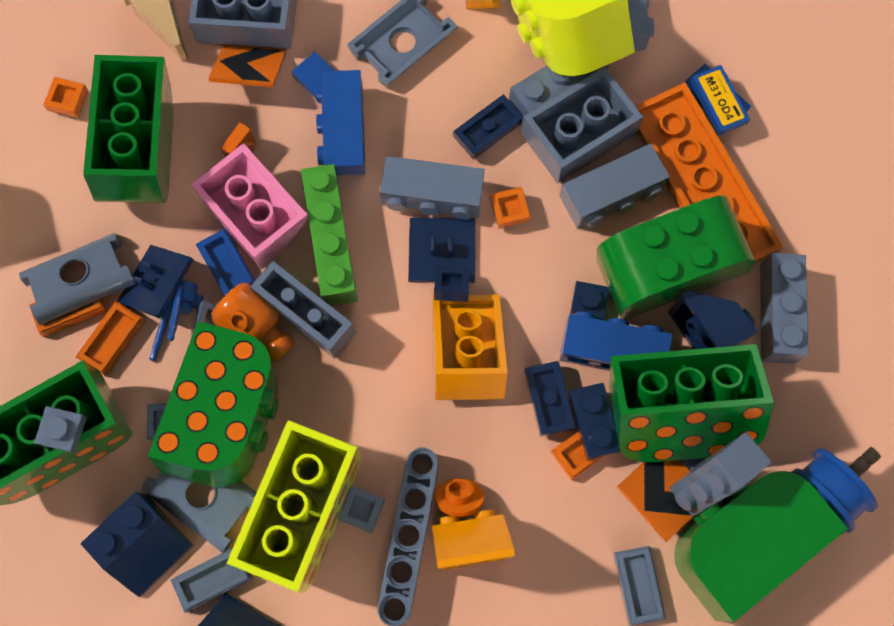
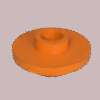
[434,478,484,517]

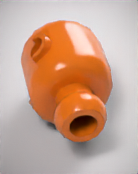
[211,283,295,363]

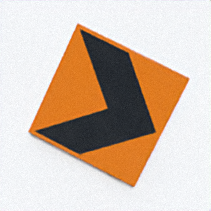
[208,44,286,87]
[617,460,692,542]

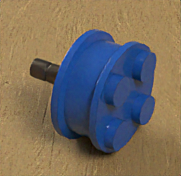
[792,447,881,534]

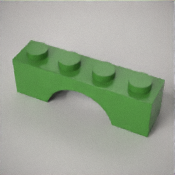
[301,164,358,306]

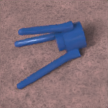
[149,280,204,362]

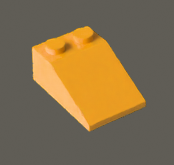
[433,295,508,400]
[432,509,515,571]

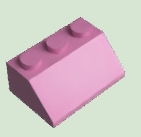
[191,143,308,269]

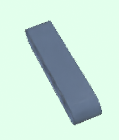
[378,448,438,626]

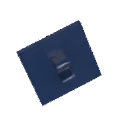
[408,218,475,283]
[117,244,194,319]

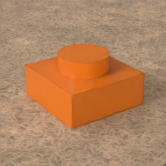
[43,77,88,118]
[221,123,256,157]
[489,187,530,229]

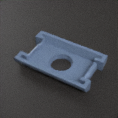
[347,0,458,87]
[19,233,136,325]
[141,473,257,553]

